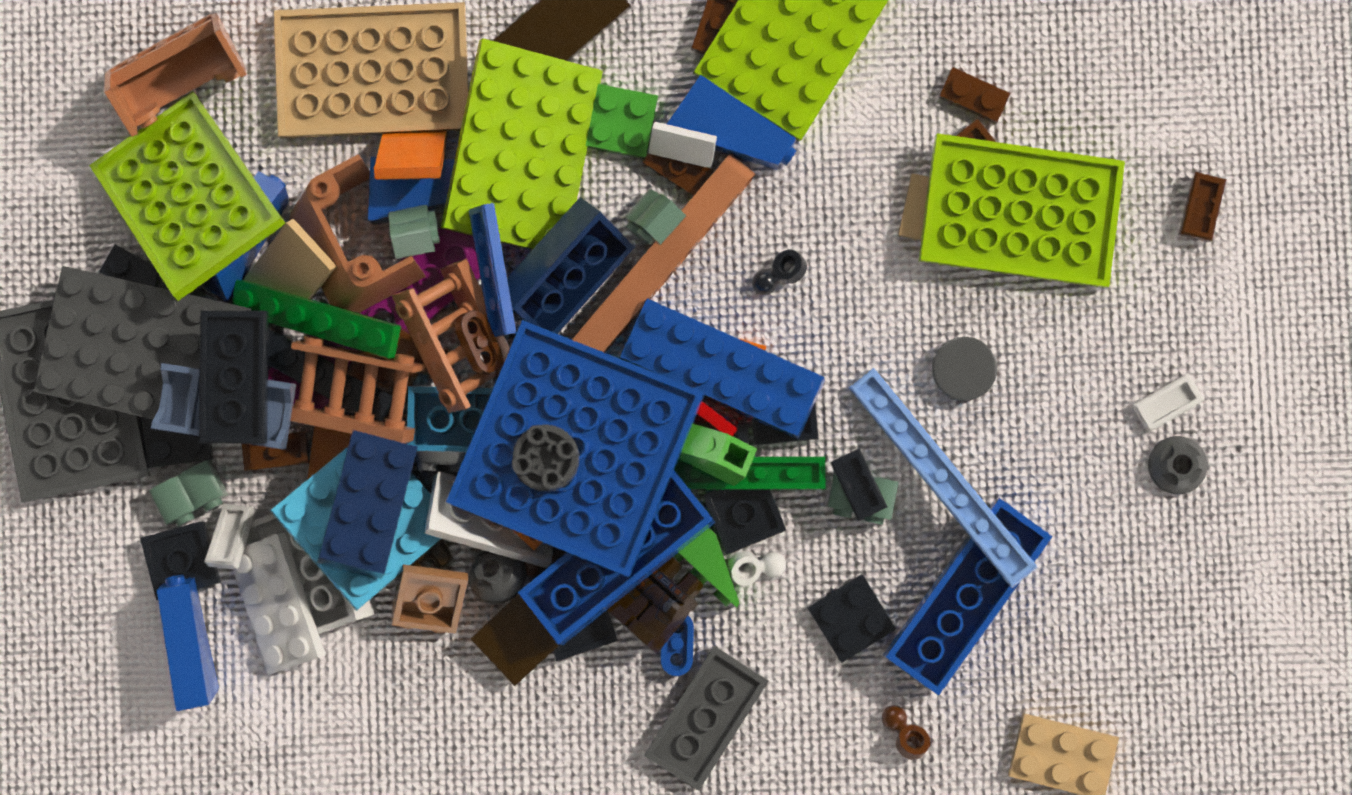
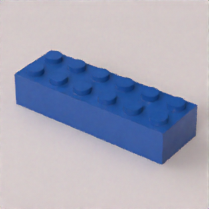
[620,298,825,439]
[518,471,716,645]
[883,498,1053,696]

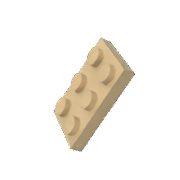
[1008,713,1119,795]

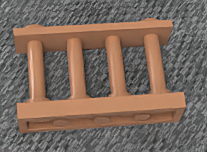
[392,259,510,413]
[291,336,425,443]

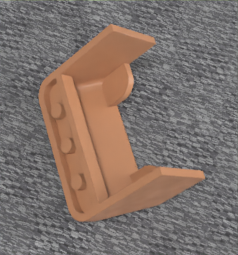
[104,13,247,137]
[289,154,426,313]

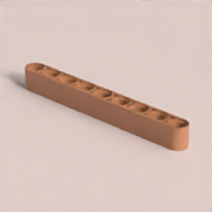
[572,153,756,353]

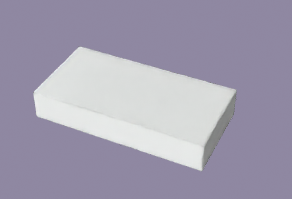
[649,122,717,168]
[1131,373,1205,433]
[204,503,256,570]

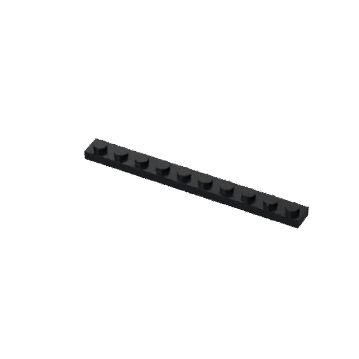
[99,244,392,421]

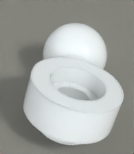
[727,551,786,586]

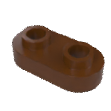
[455,310,503,374]

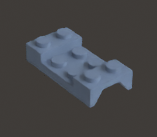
[151,363,296,449]

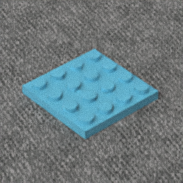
[271,447,442,611]

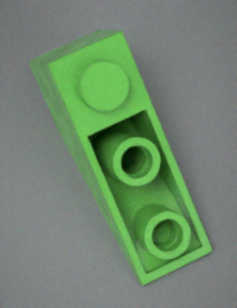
[678,424,757,486]
[673,528,740,607]

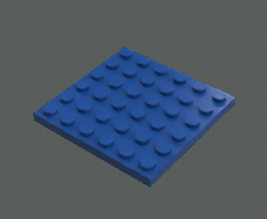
[446,320,705,578]

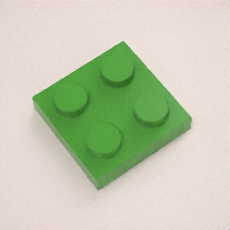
[586,84,658,159]

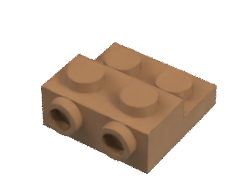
[392,564,468,634]

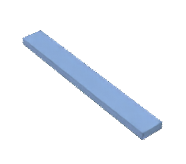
[849,368,1038,588]

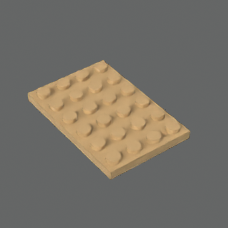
[274,2,469,139]

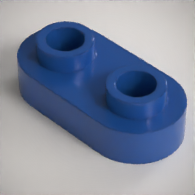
[661,615,694,676]

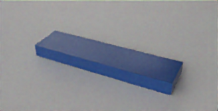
[469,203,516,337]

